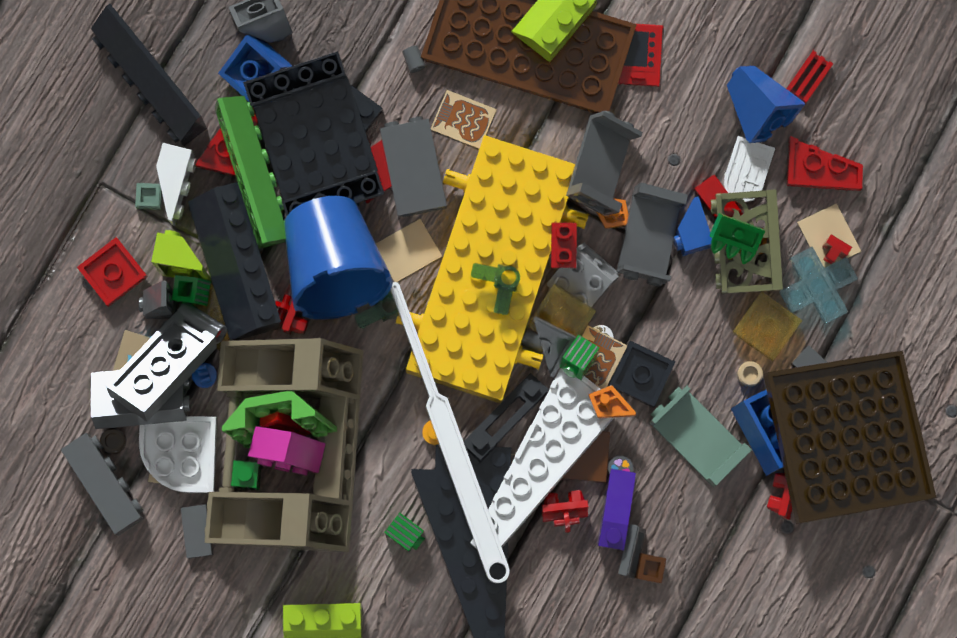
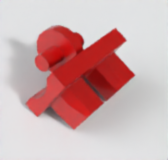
[551,223,577,269]
[275,294,309,335]
[767,473,793,520]
[542,490,588,533]

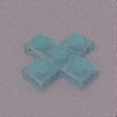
[779,246,858,324]

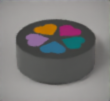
[608,456,633,475]

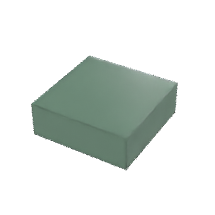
[135,183,162,210]

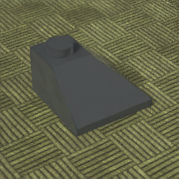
[228,0,293,43]

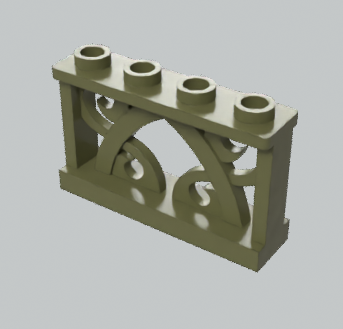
[711,189,783,294]

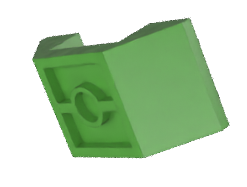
[222,390,337,448]

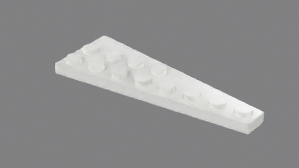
[471,368,614,549]

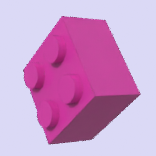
[248,426,326,476]

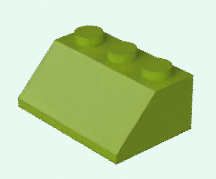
[512,0,597,62]
[151,230,211,281]
[283,603,362,638]

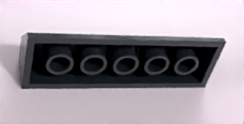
[90,3,207,146]
[188,182,281,341]

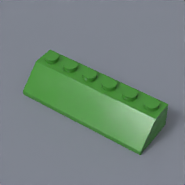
[215,96,286,250]

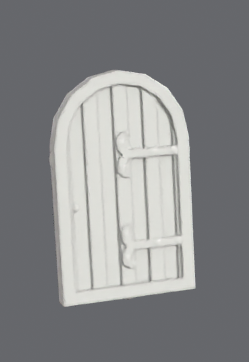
[723,136,775,203]

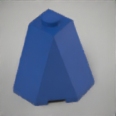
[727,66,805,143]

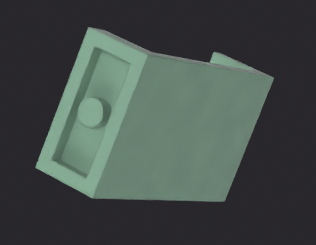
[650,386,752,487]

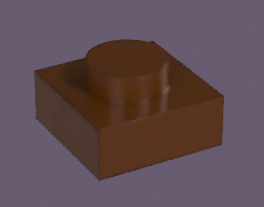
[635,553,666,584]

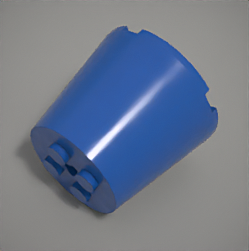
[284,196,393,320]

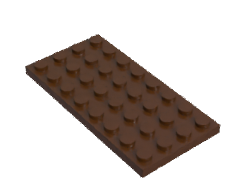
[421,0,637,114]

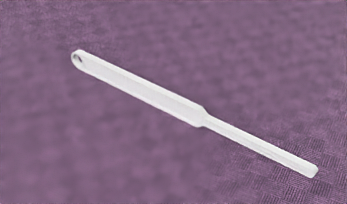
[390,282,510,583]

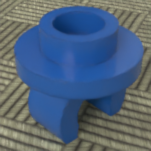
[192,363,217,388]

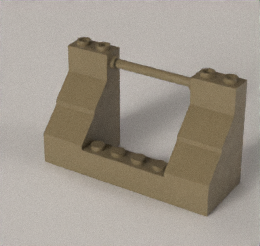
[205,338,364,552]

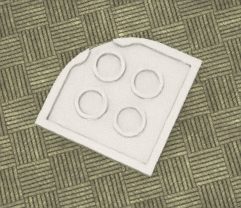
[139,416,217,493]

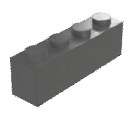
[60,433,144,536]

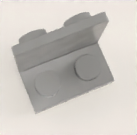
[547,242,621,316]

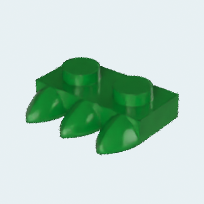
[709,213,765,264]

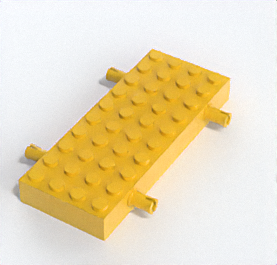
[395,135,589,403]

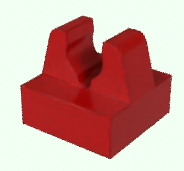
[822,234,852,265]

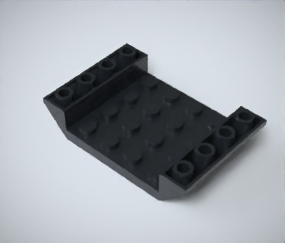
[243,51,385,216]

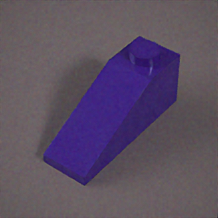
[597,468,636,550]

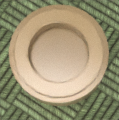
[737,361,763,387]

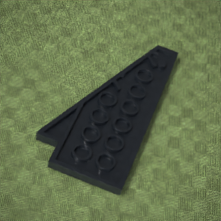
[411,445,512,638]

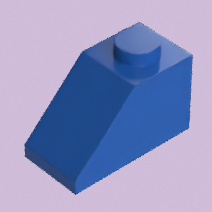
[673,196,712,256]

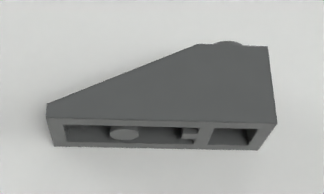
[139,281,177,319]

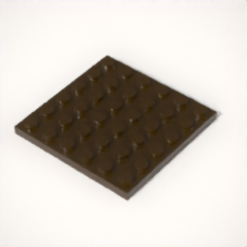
[763,350,937,524]

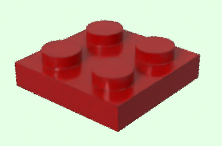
[77,237,148,307]

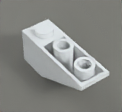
[156,143,197,226]

